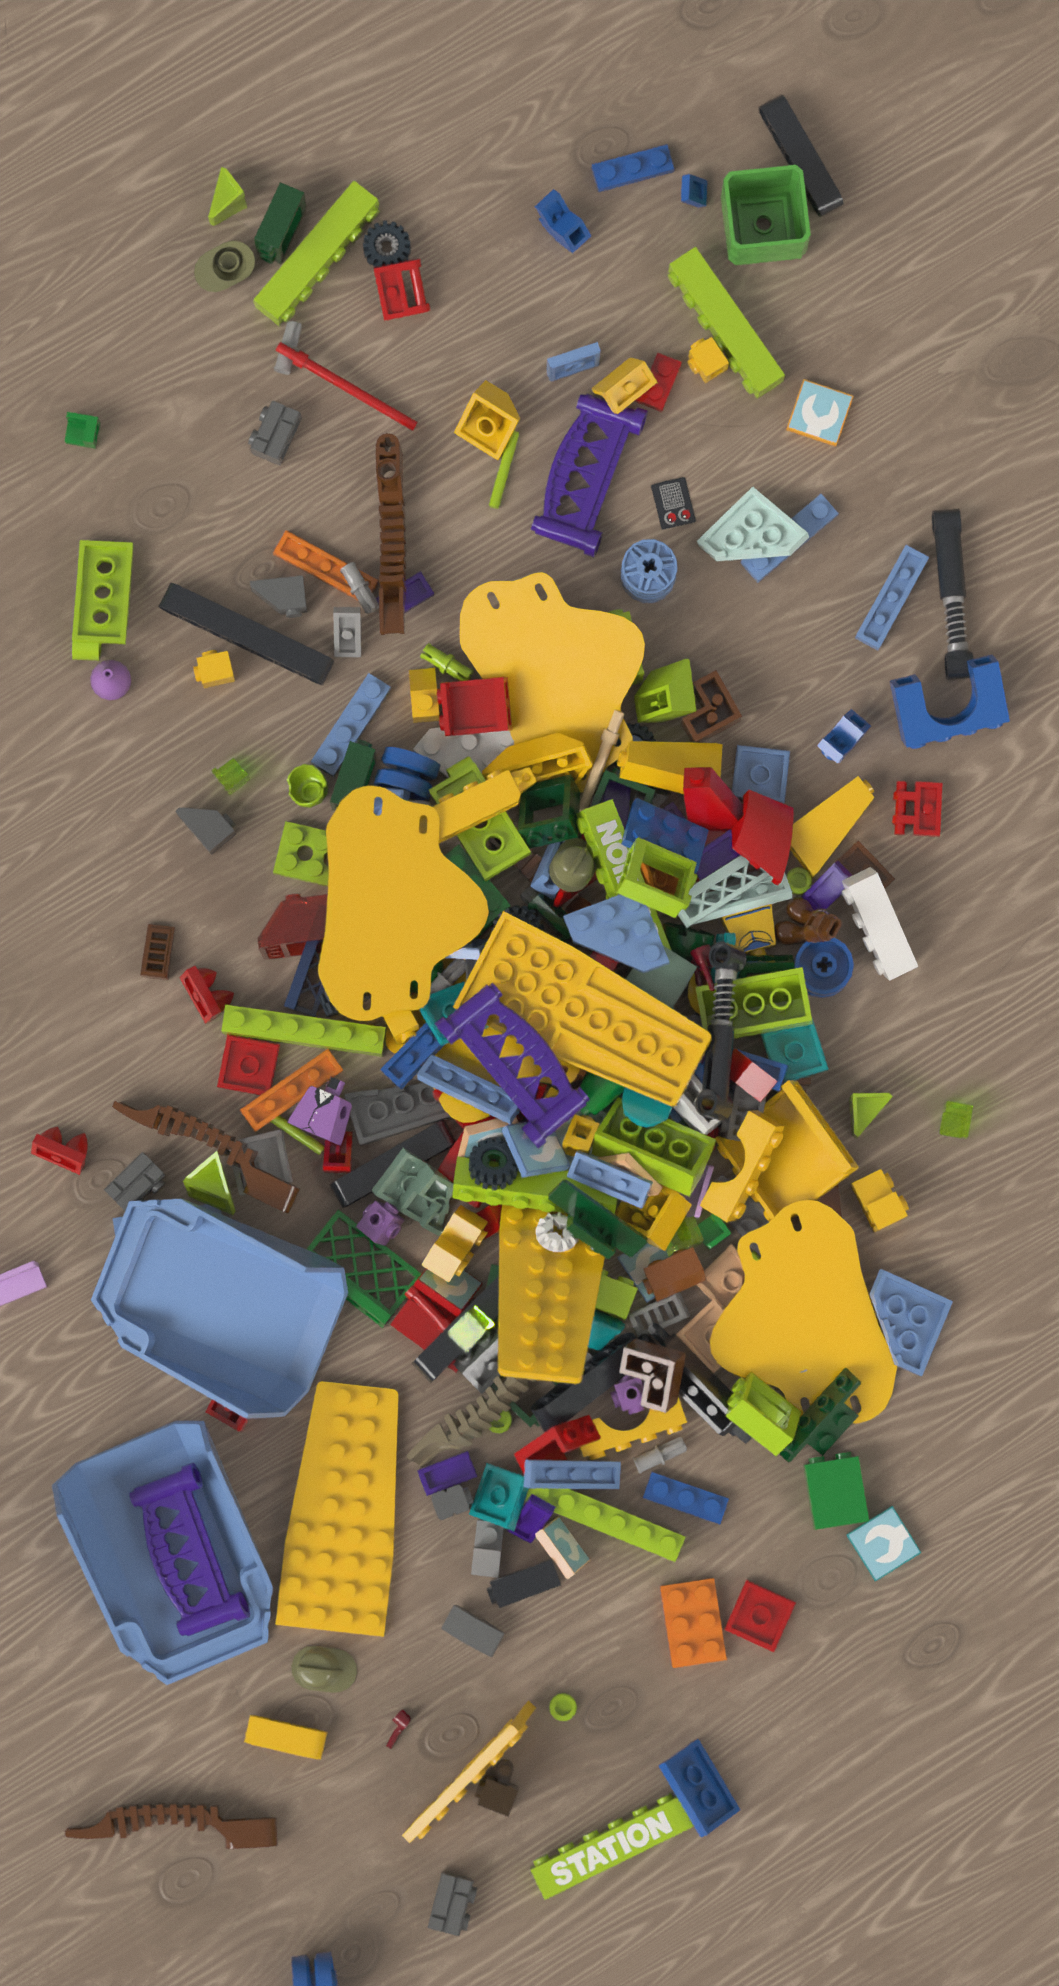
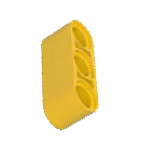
[244,1715,327,1760]

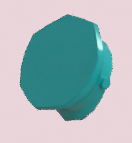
[622,1088,672,1128]

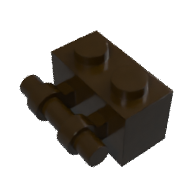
[474,1759,518,1817]

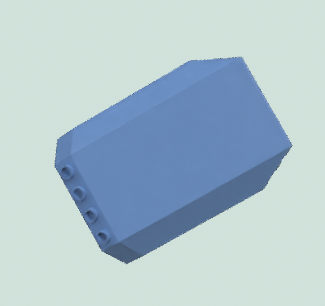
[91,1199,348,1419]
[52,1421,273,1685]

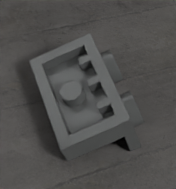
[718,1084,766,1141]
[453,1327,501,1394]

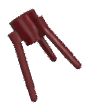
[690,944,715,992]

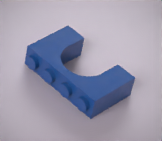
[890,654,1010,749]

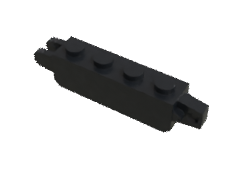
[638,1323,752,1444]

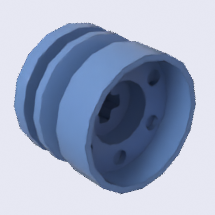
[621,539,677,603]

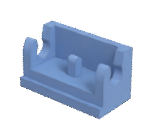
[530,841,565,900]

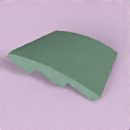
[623,946,697,1008]
[372,1148,453,1237]

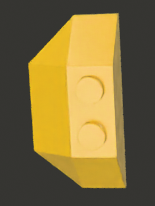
[482,733,592,785]

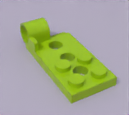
[72,540,134,661]
[429,756,531,881]
[273,821,329,887]

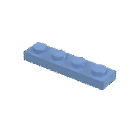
[741,494,838,583]
[855,545,929,650]
[311,673,391,777]
[417,1054,520,1125]
[524,1459,621,1489]

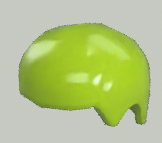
[287,764,328,808]

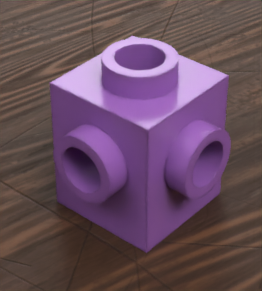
[356,1201,404,1246]
[610,1375,645,1415]

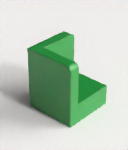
[64,412,101,449]
[692,1214,731,1251]

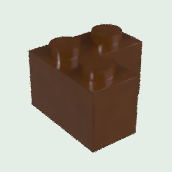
[681,670,742,743]
[620,1338,686,1413]

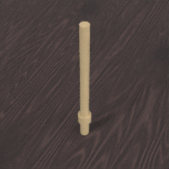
[565,710,625,841]

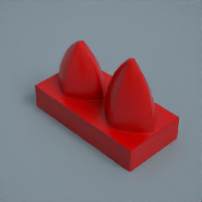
[179,965,234,1024]
[31,1126,88,1175]

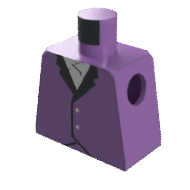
[287,1076,352,1146]

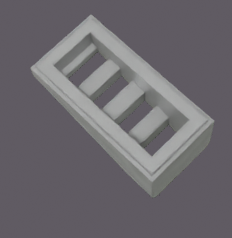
[628,1292,690,1337]

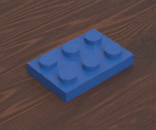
[621,798,709,874]
[658,1739,741,1837]

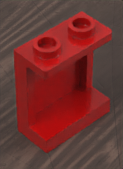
[437,677,512,736]
[514,1415,601,1474]

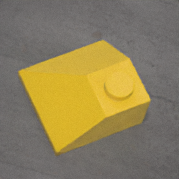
[454,380,520,460]

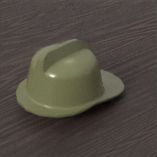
[194,240,255,292]
[549,838,597,892]
[291,1646,357,1693]

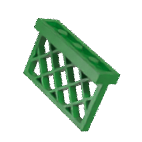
[306,1210,421,1329]

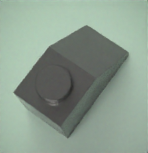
[250,576,307,618]
[175,807,236,855]

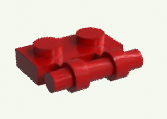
[892,781,943,837]

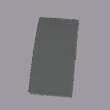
[441,1605,505,1657]

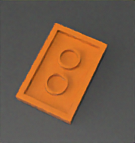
[660,1578,727,1668]

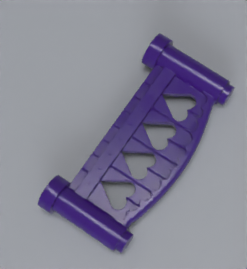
[531,394,648,557]
[434,983,590,1149]
[129,1462,250,1636]

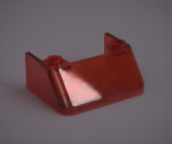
[257,894,328,960]

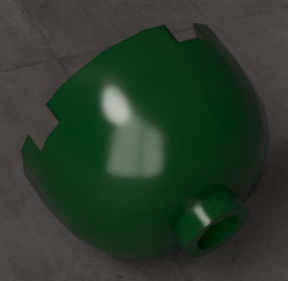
[662,922,715,963]

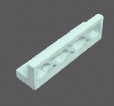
[678,856,771,928]
[685,873,792,925]

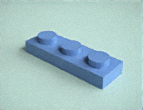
[567,1150,653,1208]

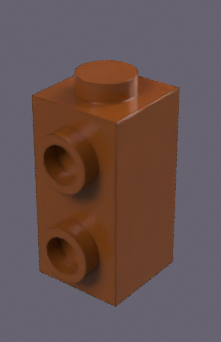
[642,1247,706,1302]

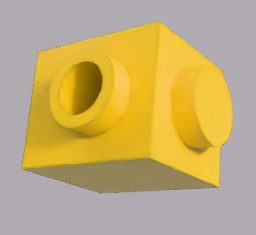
[687,337,729,383]
[193,650,235,688]

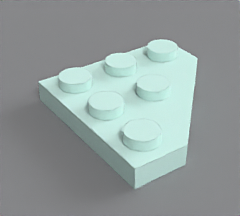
[697,487,809,561]

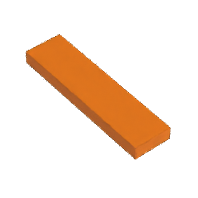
[273,530,379,600]
[240,1049,343,1132]

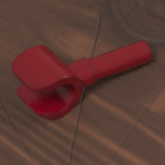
[386,1709,411,1749]

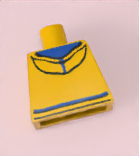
[720,904,776,955]

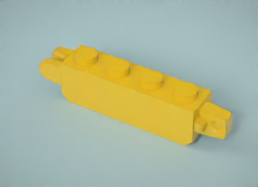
[419,767,536,843]

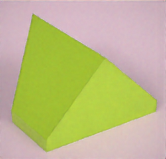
[208,167,247,226]
[849,1093,893,1139]
[183,1151,236,1215]

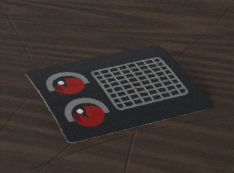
[651,477,696,530]

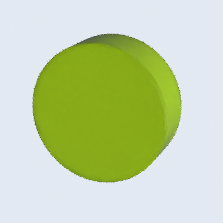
[786,867,812,895]
[489,1410,512,1433]
[549,1693,577,1721]

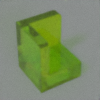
[211,757,250,796]
[939,1101,973,1139]
[666,1216,704,1256]
[447,1305,495,1353]

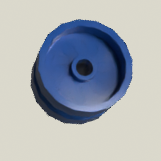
[374,747,441,802]
[794,938,854,999]
[292,1952,338,1986]

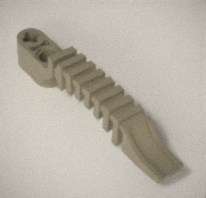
[407,1376,536,1468]

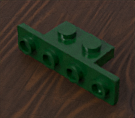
[548,1179,648,1259]
[779,1368,861,1463]

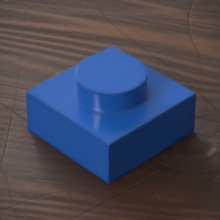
[681,174,708,208]

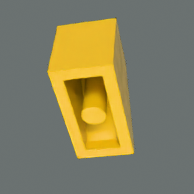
[409,668,439,723]

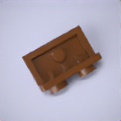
[835,840,895,889]

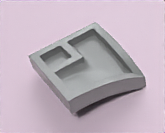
[229,1130,293,1196]

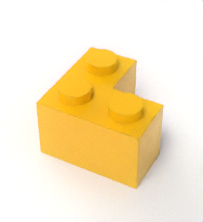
[850,1169,909,1233]
[615,1183,692,1251]
[422,1205,488,1282]

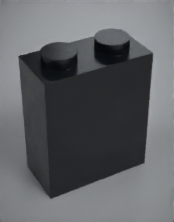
[487,1558,561,1608]

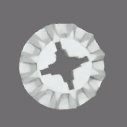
[536,1211,578,1252]

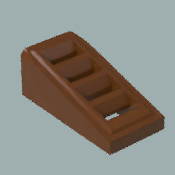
[140,924,175,980]

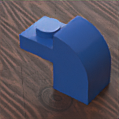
[535,189,591,253]
[817,709,871,763]

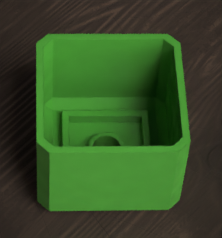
[721,165,811,265]

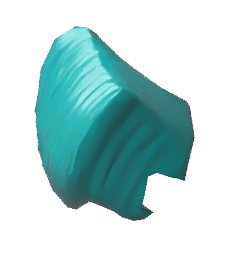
[588,1309,625,1350]

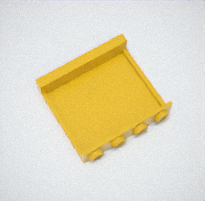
[715,1080,859,1222]

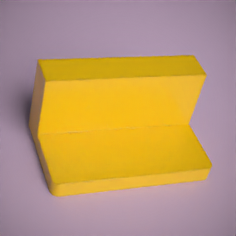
[592,358,657,414]

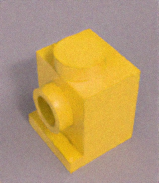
[562,1114,600,1157]

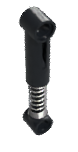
[932,509,974,680]
[695,941,747,1121]

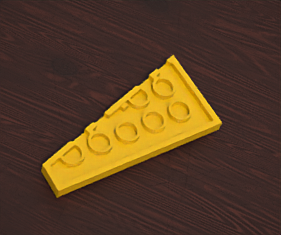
[402,1700,536,1843]

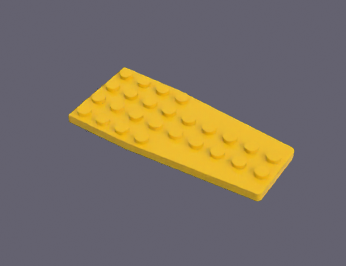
[453,911,712,1107]
[498,1205,605,1384]
[275,1381,399,1637]

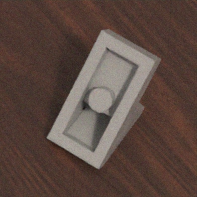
[333,607,362,657]
[471,1520,504,1578]

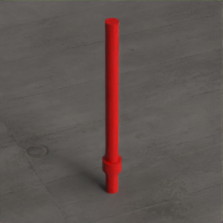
[275,341,418,431]

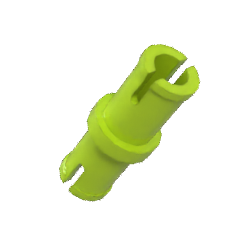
[420,643,474,681]

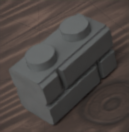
[248,401,302,466]
[104,1152,167,1211]
[431,1484,474,1520]
[427,1871,477,1936]

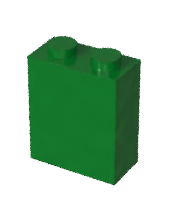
[803,1452,869,1530]

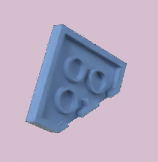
[564,895,669,973]
[870,1269,953,1376]

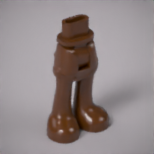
[774,897,842,945]

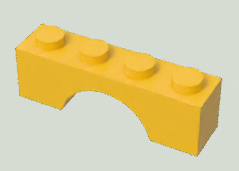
[700,1110,785,1222]
[580,1397,687,1460]

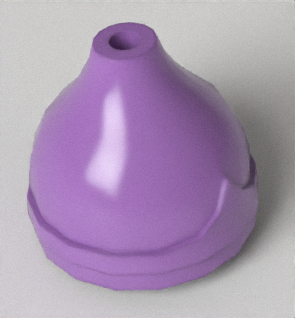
[90,660,131,700]

